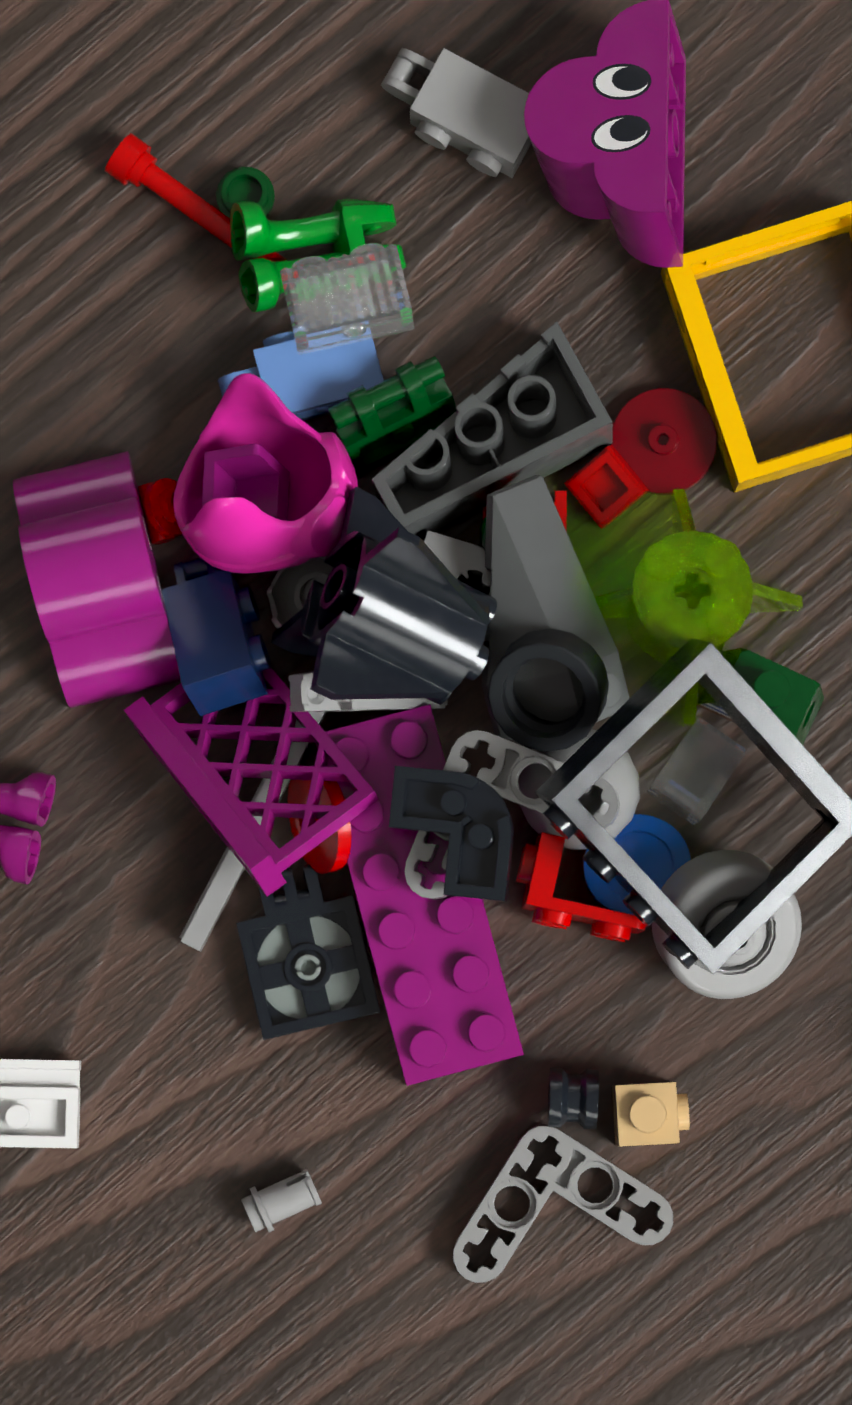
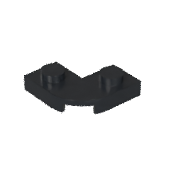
[389,766,514,902]

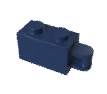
[162,558,271,716]

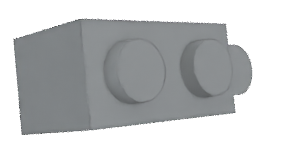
[381,48,531,178]

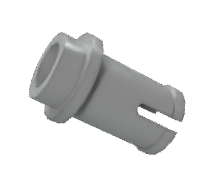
[241,1168,322,1233]

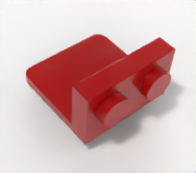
[516,832,646,943]

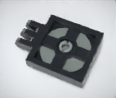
[236,864,381,1040]

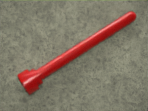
[105,133,348,320]

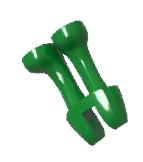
[230,199,407,312]

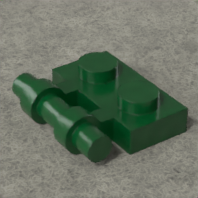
[328,356,456,477]

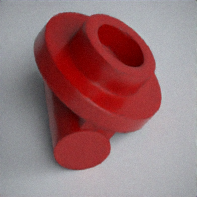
[138,478,182,545]

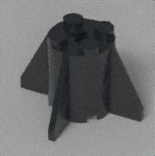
[271,487,497,705]

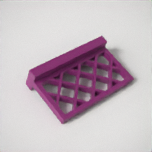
[124,668,379,897]

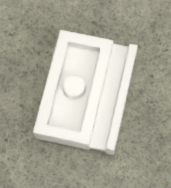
[0,1059,81,1148]

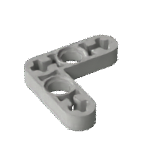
[404,730,621,899]
[453,1126,673,1283]

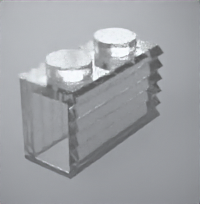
[280,243,415,355]

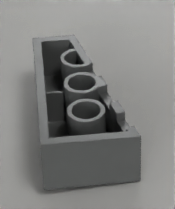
[372,322,613,539]

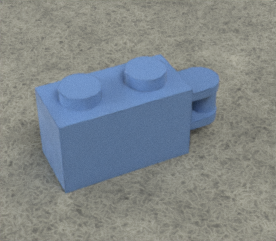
[218,317,384,421]

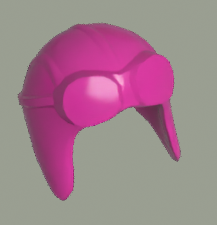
[173,373,358,573]

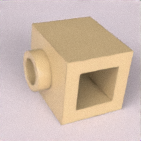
[612,1082,690,1147]

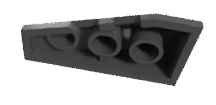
[481,475,630,741]

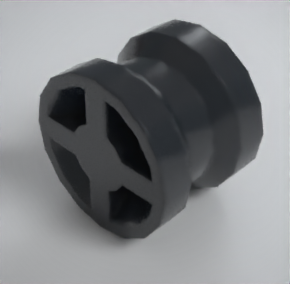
[547,1068,599,1129]

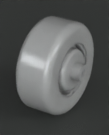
[652,850,802,999]

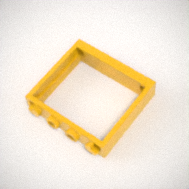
[661,201,852,493]

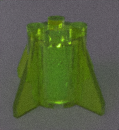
[595,489,803,727]

